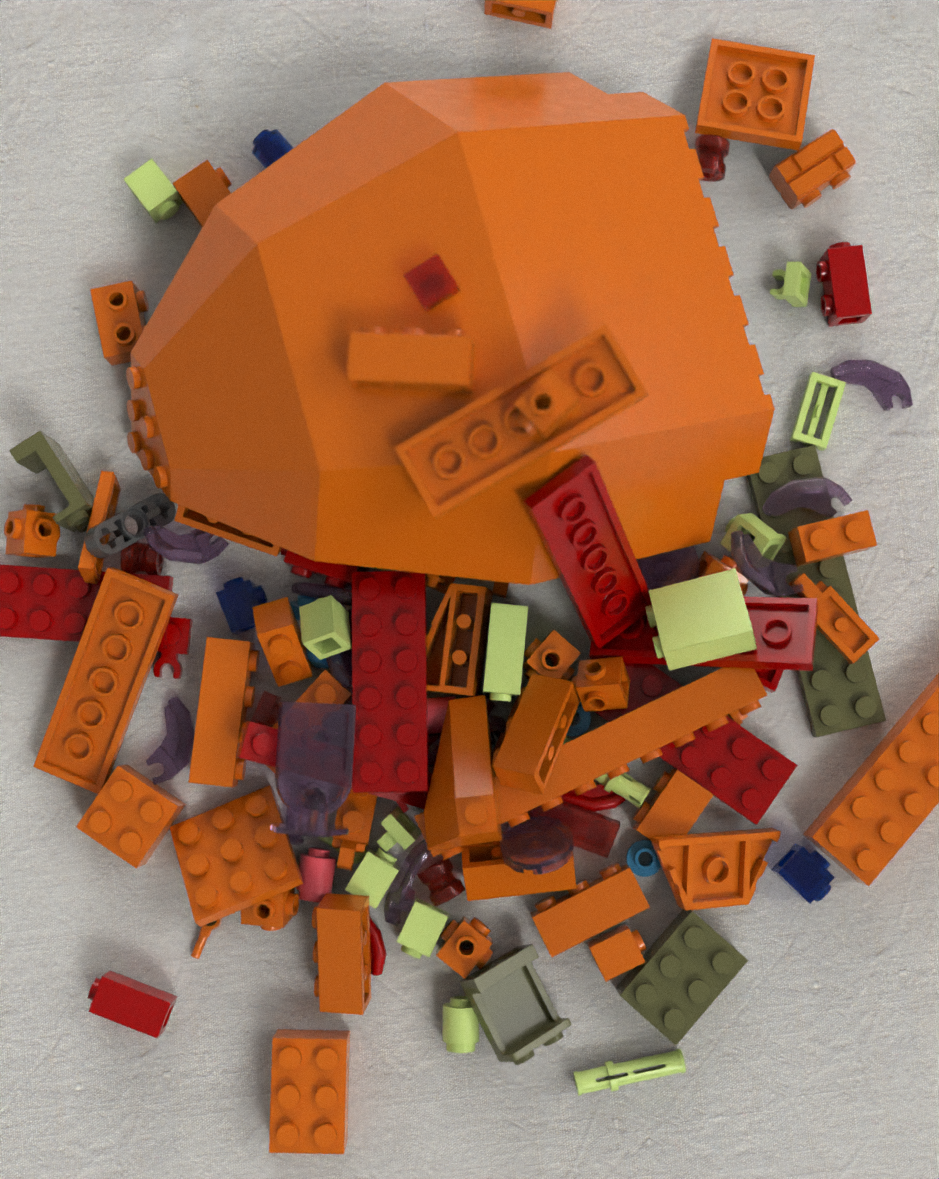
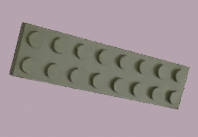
[747,445,886,737]

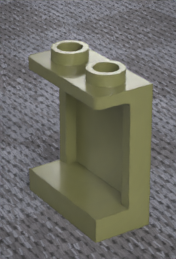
[9,431,94,533]
[459,944,572,1065]

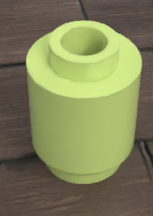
[443,996,479,1053]

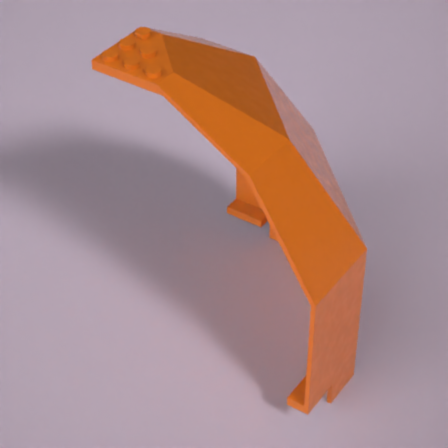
[126,72,775,585]

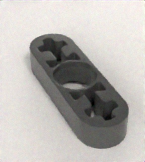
[85,493,176,558]

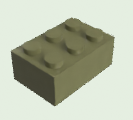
[616,909,748,1045]

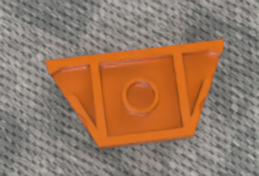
[652,828,781,911]

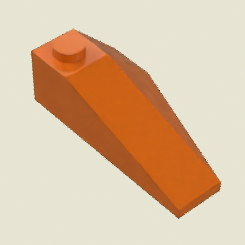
[424,695,503,850]

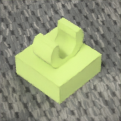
[770,262,812,307]
[376,806,422,852]

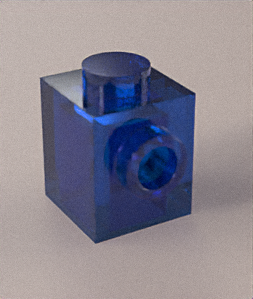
[216,577,269,635]
[771,844,835,904]

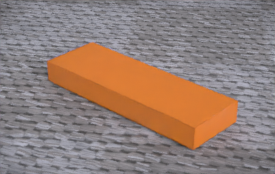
[78,470,121,584]

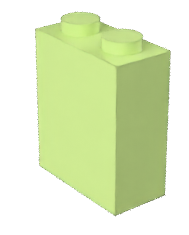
[645,568,757,671]
[482,603,528,703]

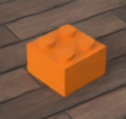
[76,764,186,868]

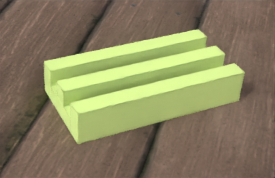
[790,372,846,451]

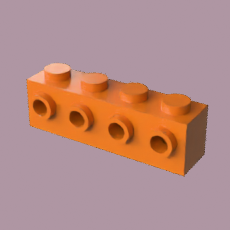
[188,637,260,787]

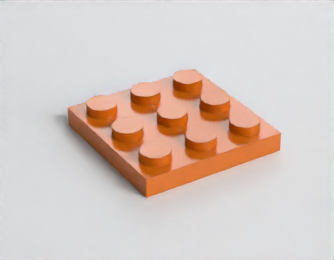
[695,38,815,151]
[170,785,304,927]

